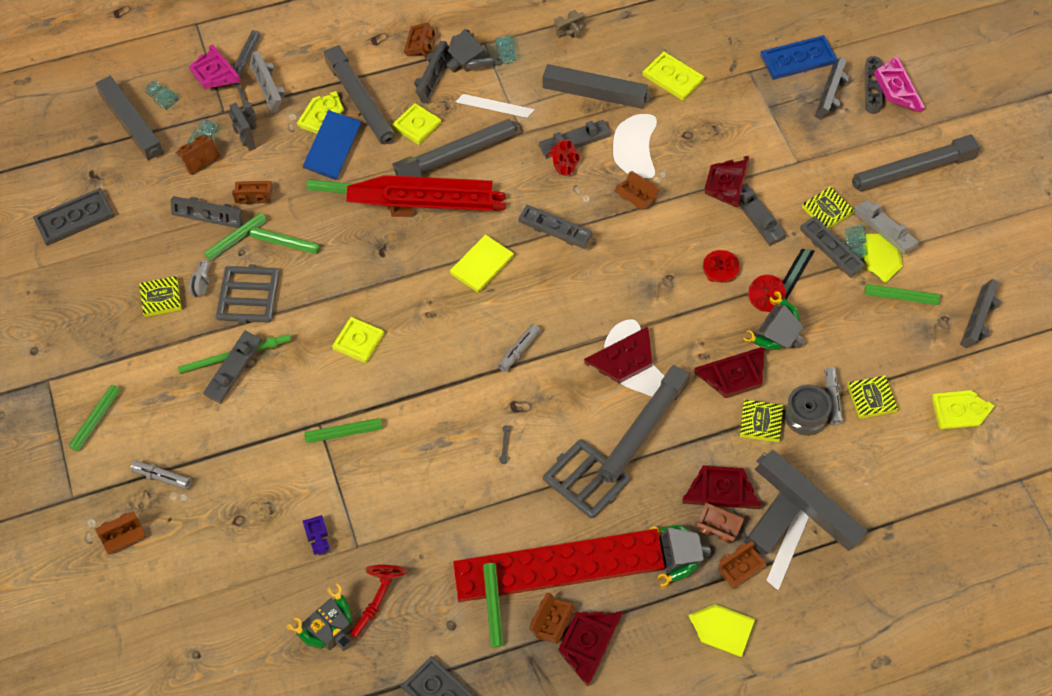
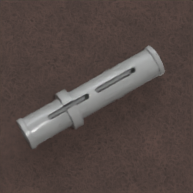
[497,324,541,372]
[824,367,843,425]
[131,460,191,490]

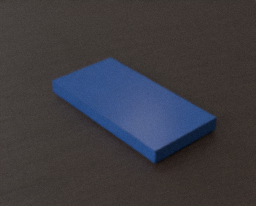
[760,35,837,80]
[303,110,361,180]

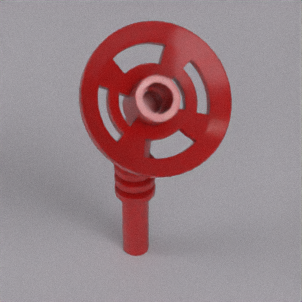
[350,565,407,638]

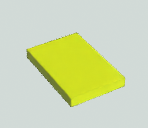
[642,52,705,101]
[450,234,514,293]

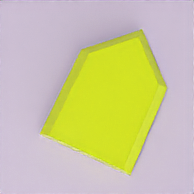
[297,91,344,134]
[861,234,903,284]
[932,390,995,430]
[688,604,755,658]

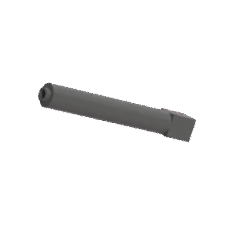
[324,45,395,144]
[392,119,517,177]
[852,134,980,191]
[599,365,690,483]

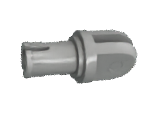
[189,260,210,297]

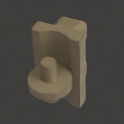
[554,10,585,38]

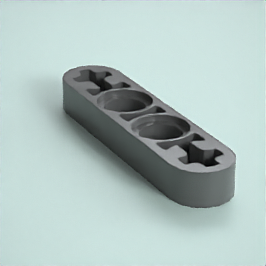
[865,56,883,114]

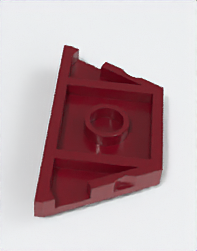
[704,156,749,207]
[584,327,652,384]
[694,347,765,398]
[682,465,761,510]
[558,611,623,686]

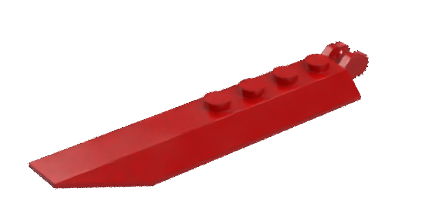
[346,175,506,211]

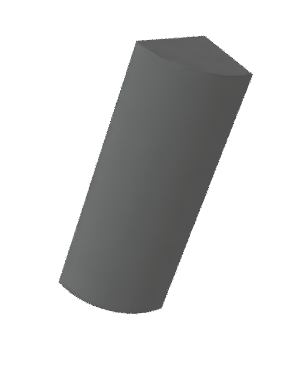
[743,492,801,554]

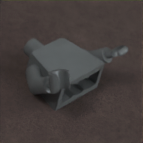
[446,29,502,72]

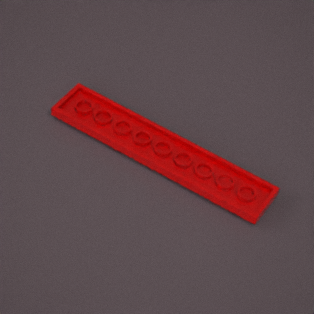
[453,529,665,602]

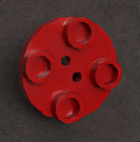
[547,140,580,176]
[703,250,740,283]
[748,274,786,312]

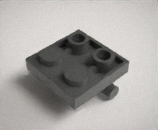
[229,102,257,151]

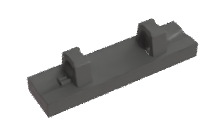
[414,41,451,103]
[815,57,849,120]
[539,120,611,159]
[739,183,786,246]
[171,196,243,228]
[518,205,592,249]
[800,216,865,278]
[960,279,1001,348]
[203,330,262,404]

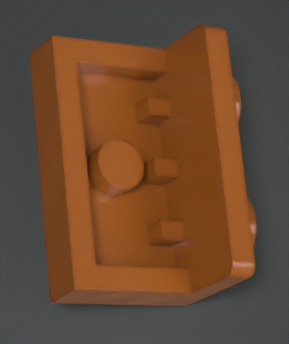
[175,135,221,174]
[615,171,660,210]
[232,181,272,204]
[696,503,745,543]
[95,511,146,555]
[718,541,767,589]
[529,593,576,644]

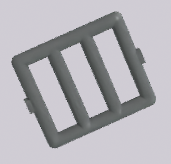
[216,264,280,324]
[543,439,630,518]

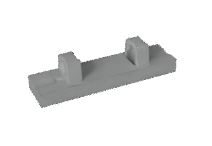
[250,51,285,113]
[854,200,919,255]

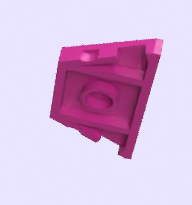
[189,44,241,89]
[873,56,925,113]

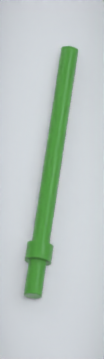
[178,334,291,374]

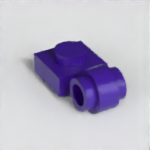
[303,515,330,556]

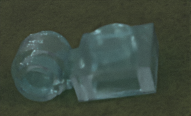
[495,36,516,64]
[145,80,179,110]
[188,120,217,144]
[845,224,867,259]

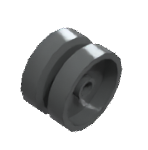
[784,384,832,436]

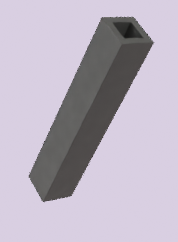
[543,64,650,109]
[95,75,164,161]
[754,449,868,551]

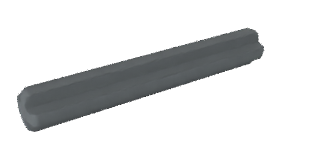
[233,30,260,84]

